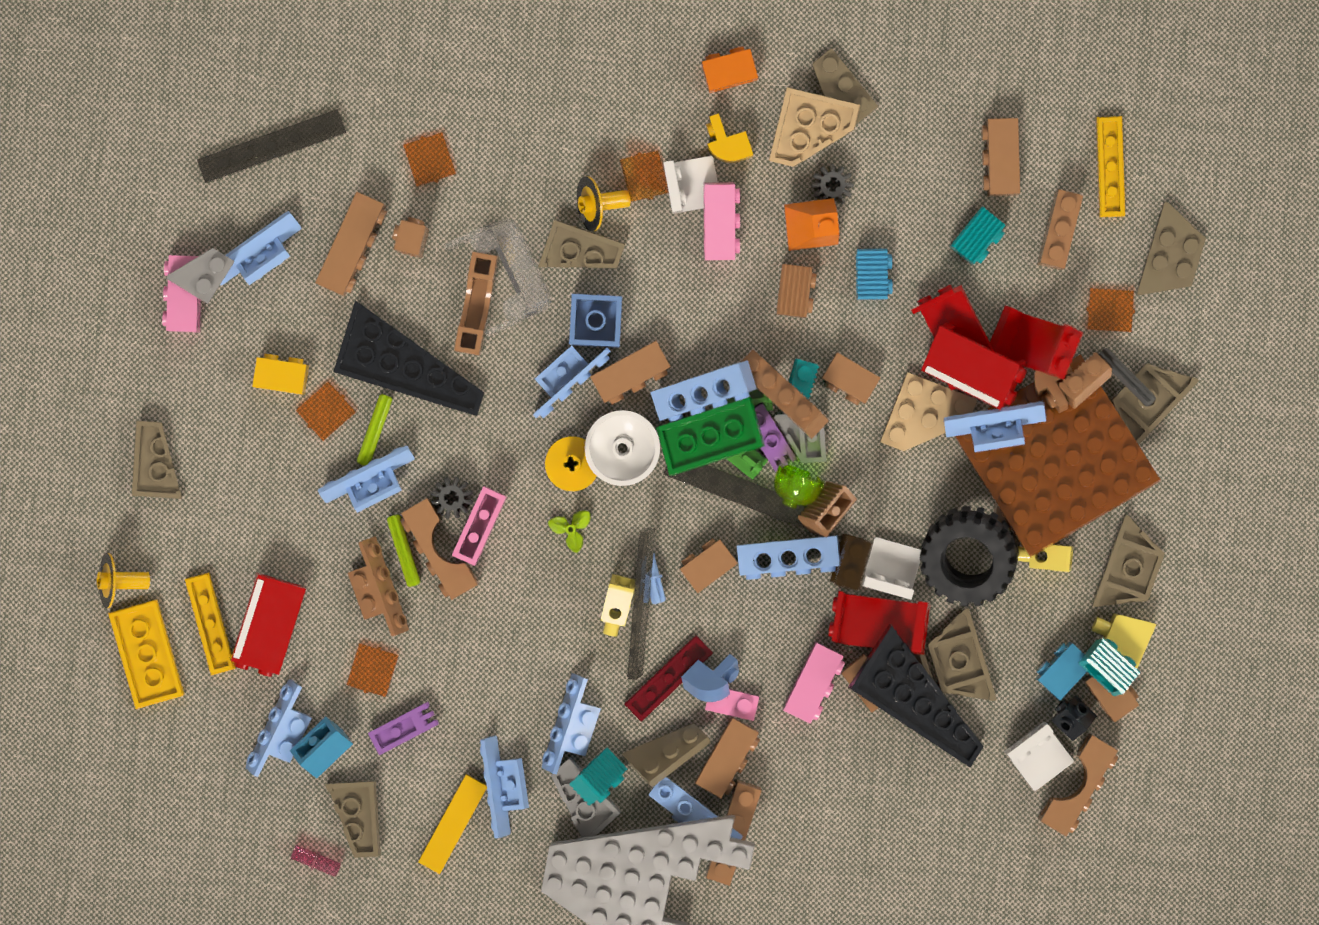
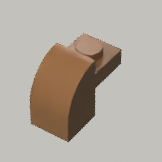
[1034,366,1073,413]

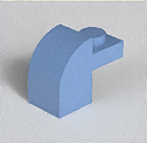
[682,654,739,702]

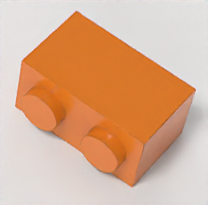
[701,46,758,94]

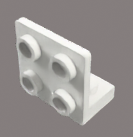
[664,156,718,214]
[861,537,921,600]
[1004,722,1074,791]

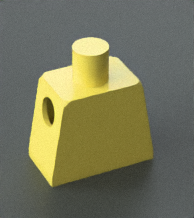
[1017,544,1074,572]
[601,574,636,637]
[1091,613,1156,668]

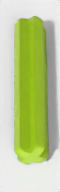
[357,394,392,466]
[387,514,420,587]

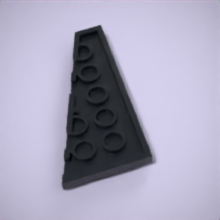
[333,300,485,416]
[848,624,984,767]

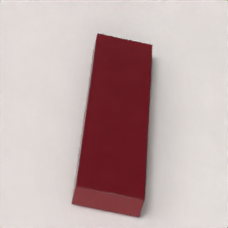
[624,635,713,722]

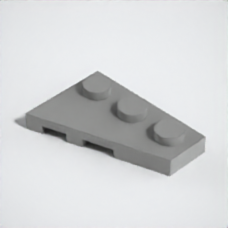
[551,757,621,838]

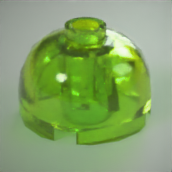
[774,464,825,509]

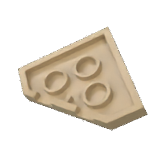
[769,87,861,167]
[880,372,978,451]

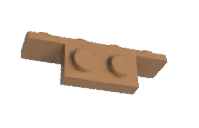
[348,537,409,636]

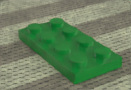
[656,397,765,476]

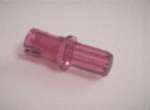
[290,844,341,877]

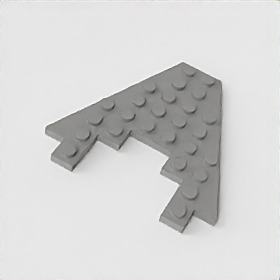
[541,815,755,925]

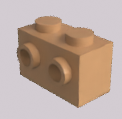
[392,217,429,258]

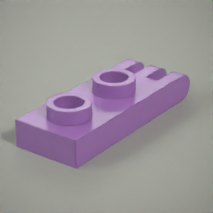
[754,403,797,473]
[368,702,439,755]

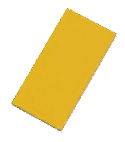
[108,599,185,709]

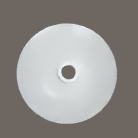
[585,410,660,486]

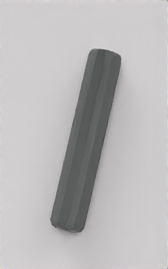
[1098,348,1156,407]

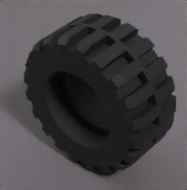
[920,506,1019,607]

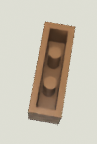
[981,118,1020,196]
[1037,189,1083,270]
[590,341,671,405]
[695,716,760,798]

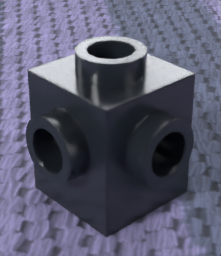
[1051,695,1097,741]

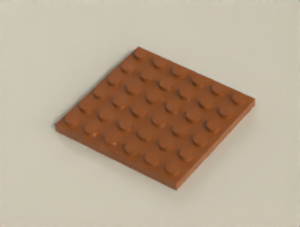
[954,354,1161,558]

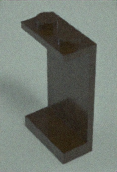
[829,533,872,592]

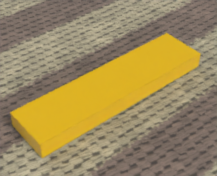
[1096,116,1125,218]
[185,572,236,675]
[418,774,487,874]

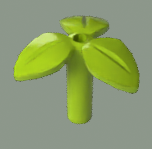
[548,510,591,553]

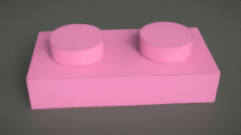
[705,689,759,721]

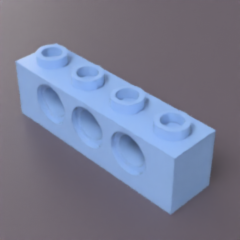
[650,360,757,423]
[737,535,841,580]

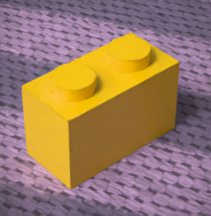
[252,353,309,395]

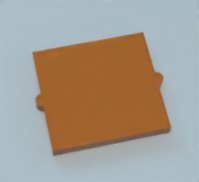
[403,132,456,187]
[620,150,669,202]
[1086,288,1135,332]
[296,381,356,441]
[346,643,399,697]

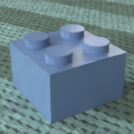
[569,294,622,348]

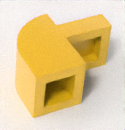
[706,113,753,163]

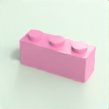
[703,182,740,260]
[162,255,201,333]
[452,486,507,566]
[782,641,845,724]

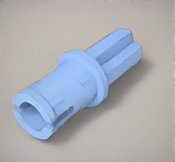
[639,553,666,604]

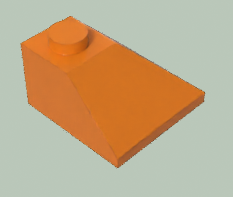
[784,198,839,251]

